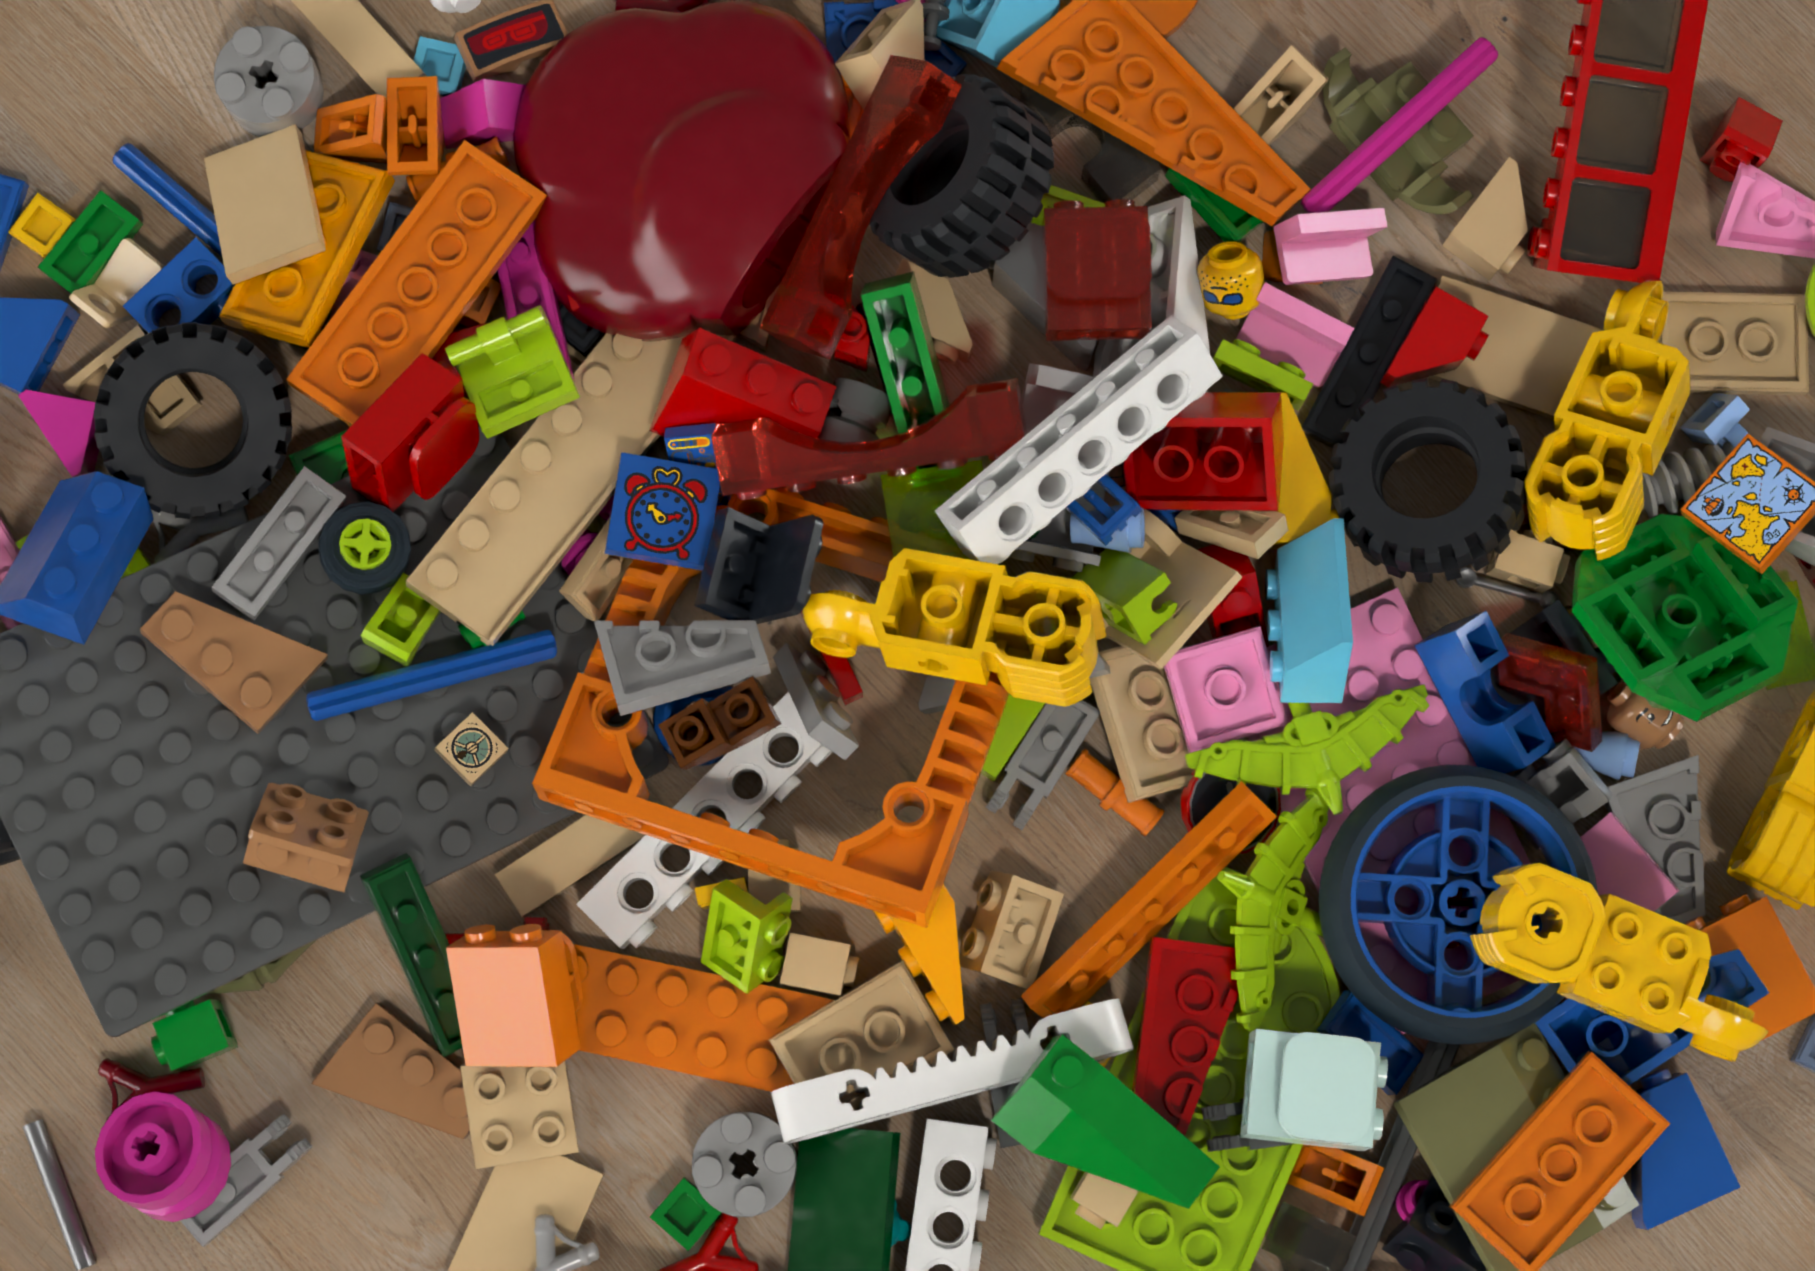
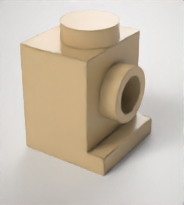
[1485,530,1570,594]

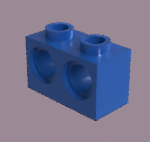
[123,237,235,333]

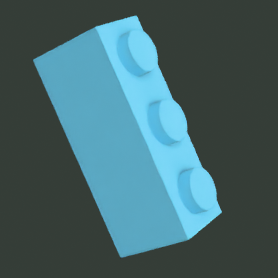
[936,0,1060,68]
[1265,518,1353,703]

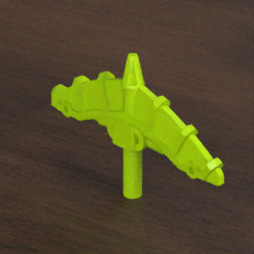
[1184,684,1430,815]
[1217,788,1329,1032]

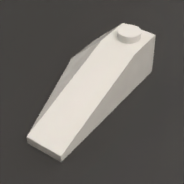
[1093,196,1210,392]

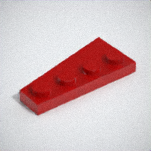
[1132,937,1239,1136]

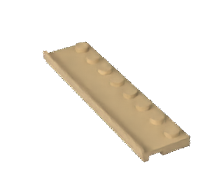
[406,333,736,646]

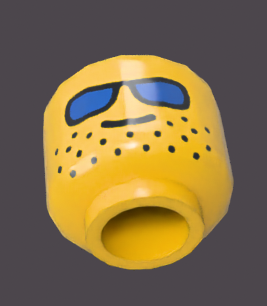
[1197,242,1265,320]

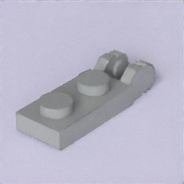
[986,700,1100,830]
[180,1114,313,1247]

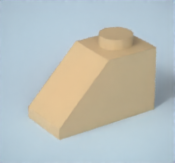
[835,0,925,113]
[1442,157,1528,281]

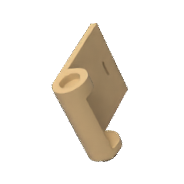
[1103,509,1242,670]

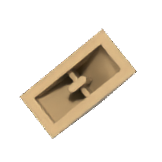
[1234,45,1329,146]

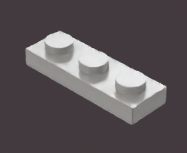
[212,466,346,621]
[773,643,859,760]

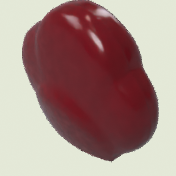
[513,0,862,342]

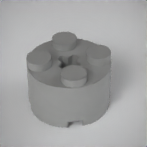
[214,26,324,137]
[692,1111,797,1217]

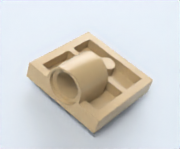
[460,1061,579,1169]

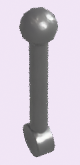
[1456,567,1560,609]

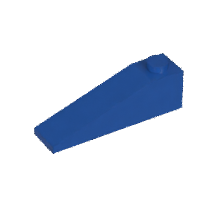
[1535,949,1770,1085]

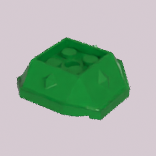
[1571,514,1798,722]

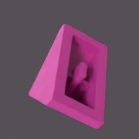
[440,79,525,149]
[18,390,99,478]

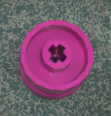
[95,1092,231,1222]

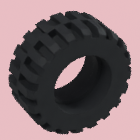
[863,74,1054,278]
[94,322,293,519]
[1329,378,1528,583]

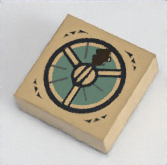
[435,712,509,787]

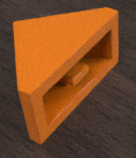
[387,76,445,176]
[314,94,387,163]
[1287,1145,1384,1216]

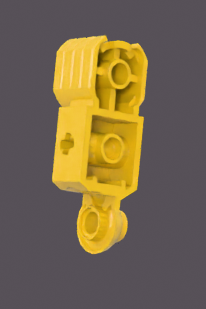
[1524,281,1690,561]
[802,548,1107,707]
[1727,690,1815,910]
[1470,863,1769,1062]

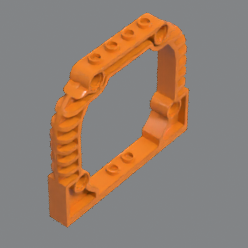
[532,485,1009,928]

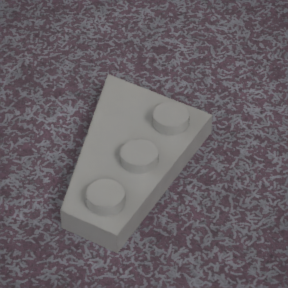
[594,620,771,716]
[1605,755,1706,924]

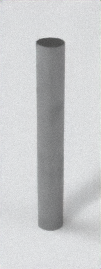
[22,1119,96,1271]

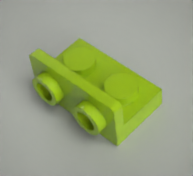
[701,879,793,994]

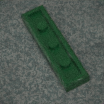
[360,853,463,1057]

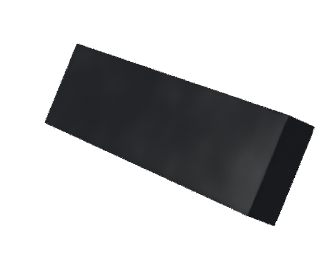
[1302,256,1437,449]

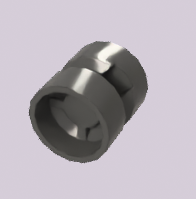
[813,377,892,468]

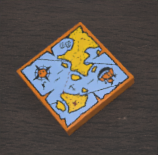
[1680,434,1815,574]

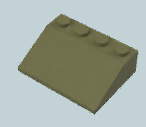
[1393,1023,1639,1271]

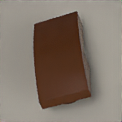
[658,676,782,770]

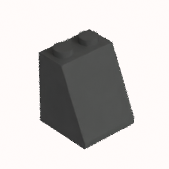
[989,222,1127,371]

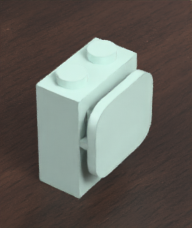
[1240,1029,1388,1151]

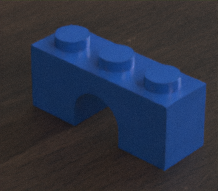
[1414,610,1556,774]

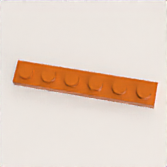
[1021,781,1277,1018]

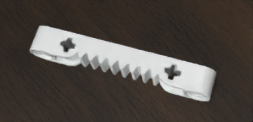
[771,998,1134,1144]

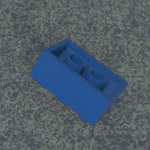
[0,471,154,645]

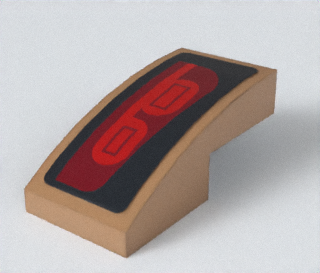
[453,0,568,81]

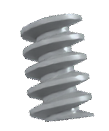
[1642,441,1733,519]

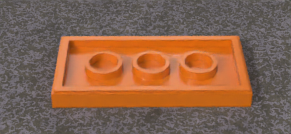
[1449,1051,1670,1271]

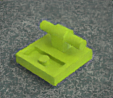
[445,305,580,439]

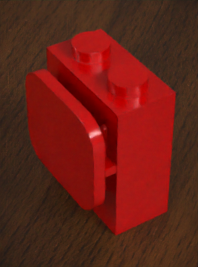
[341,353,480,513]

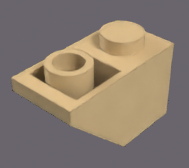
[894,258,973,364]

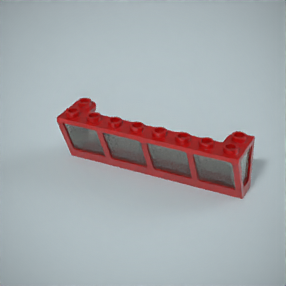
[1527,0,1708,283]

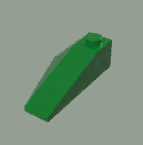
[991,1034,1220,1209]

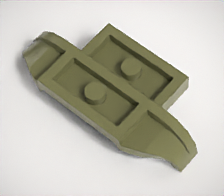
[1323,47,1474,214]

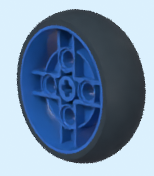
[1319,765,1598,1044]

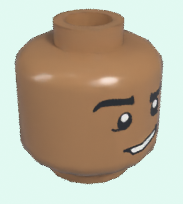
[1607,679,1684,750]

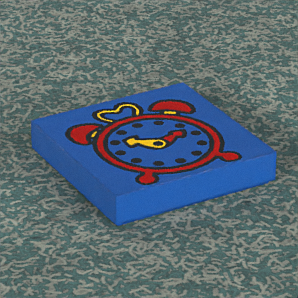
[605,452,722,571]

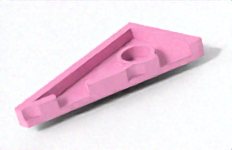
[1716,162,1815,259]

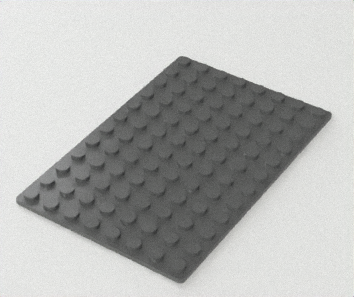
[0,420,669,1037]

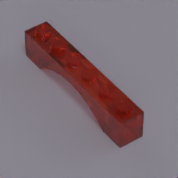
[759,55,962,360]
[711,378,1027,500]

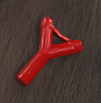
[657,1213,759,1271]

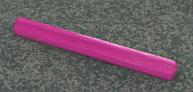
[1301,37,1499,213]

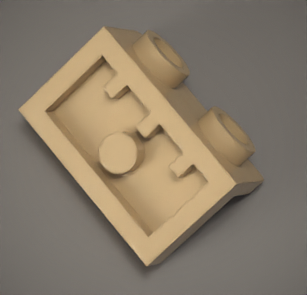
[960,870,1064,989]

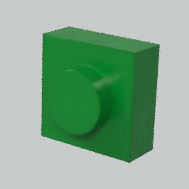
[650,1177,722,1251]

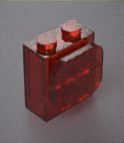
[1042,199,1152,341]

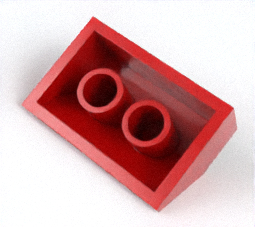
[649,328,836,488]
[1123,392,1284,511]

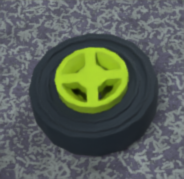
[318,502,411,595]

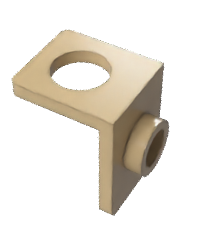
[69,238,164,328]

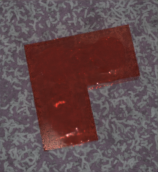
[1498,633,1602,752]

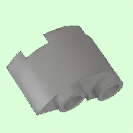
[1512,738,1613,850]

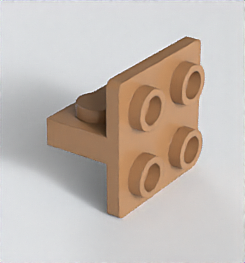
[243,783,369,893]

